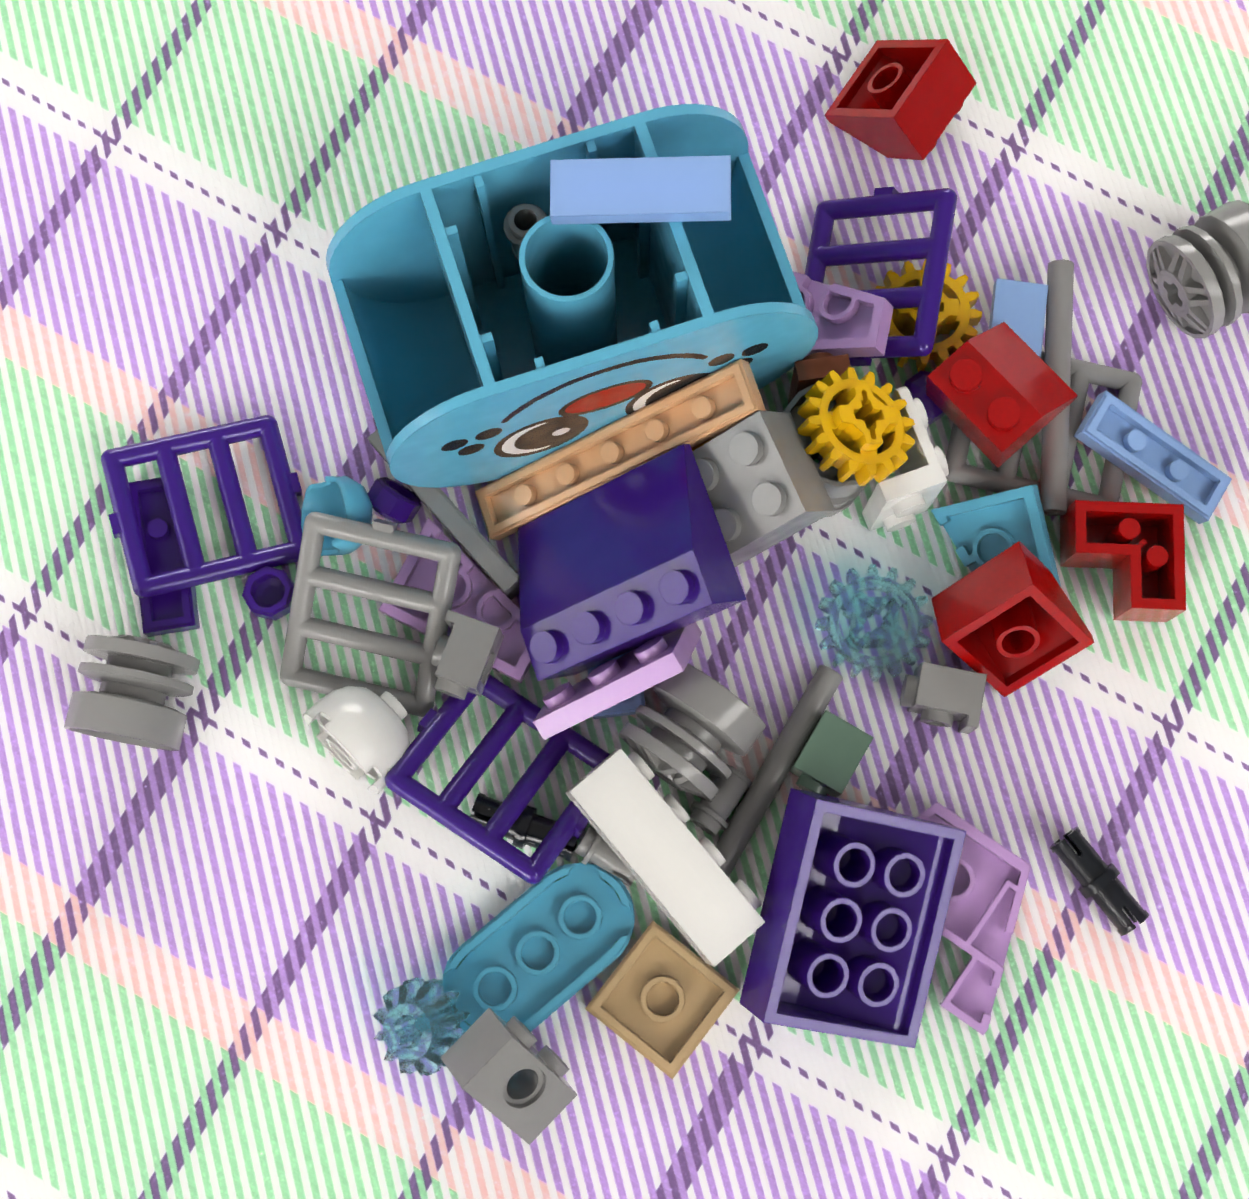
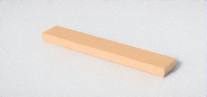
[475,359,766,540]

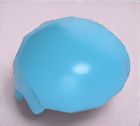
[301,476,373,556]

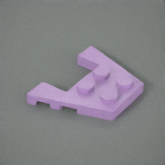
[916,802,1031,1036]

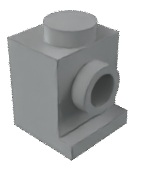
[431,609,504,700]
[900,662,987,734]

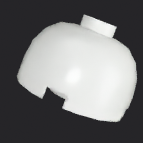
[303,686,410,794]

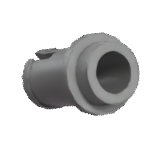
[504,204,547,261]
[689,764,752,836]
[575,824,636,886]

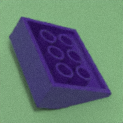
[518,444,746,681]
[739,788,967,1048]

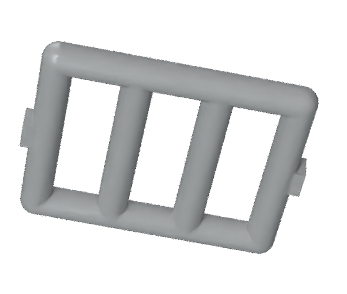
[946,351,1142,508]
[280,512,462,717]

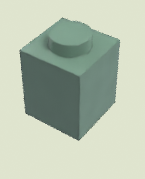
[789,710,874,797]

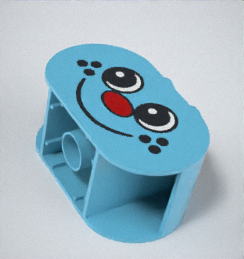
[326,104,818,488]

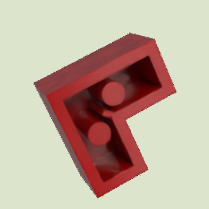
[1060,500,1186,622]

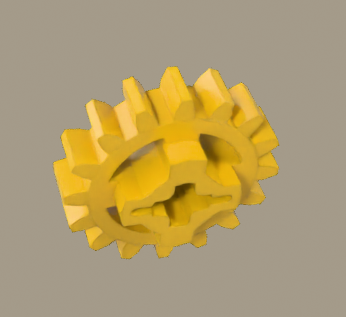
[875,259,982,372]
[797,367,915,486]

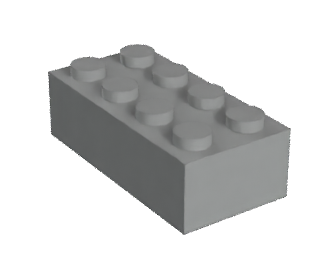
[693,410,836,567]

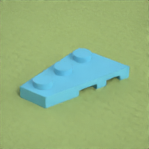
[931,485,1061,587]

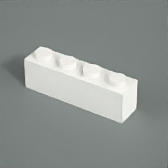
[565,748,765,967]

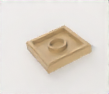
[585,921,740,1079]

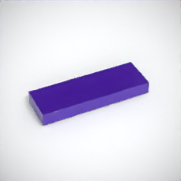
[129,477,200,637]

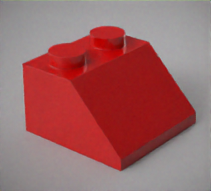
[824,39,977,160]
[926,322,1078,468]
[931,541,1095,697]

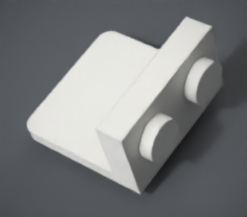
[862,386,949,532]

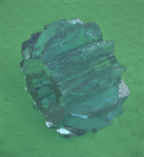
[373,977,470,1076]

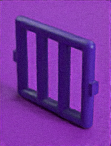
[804,187,957,367]
[101,415,302,598]
[385,675,610,884]

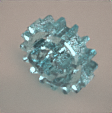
[815,564,933,682]

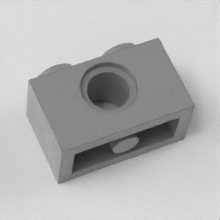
[440,1008,577,1145]

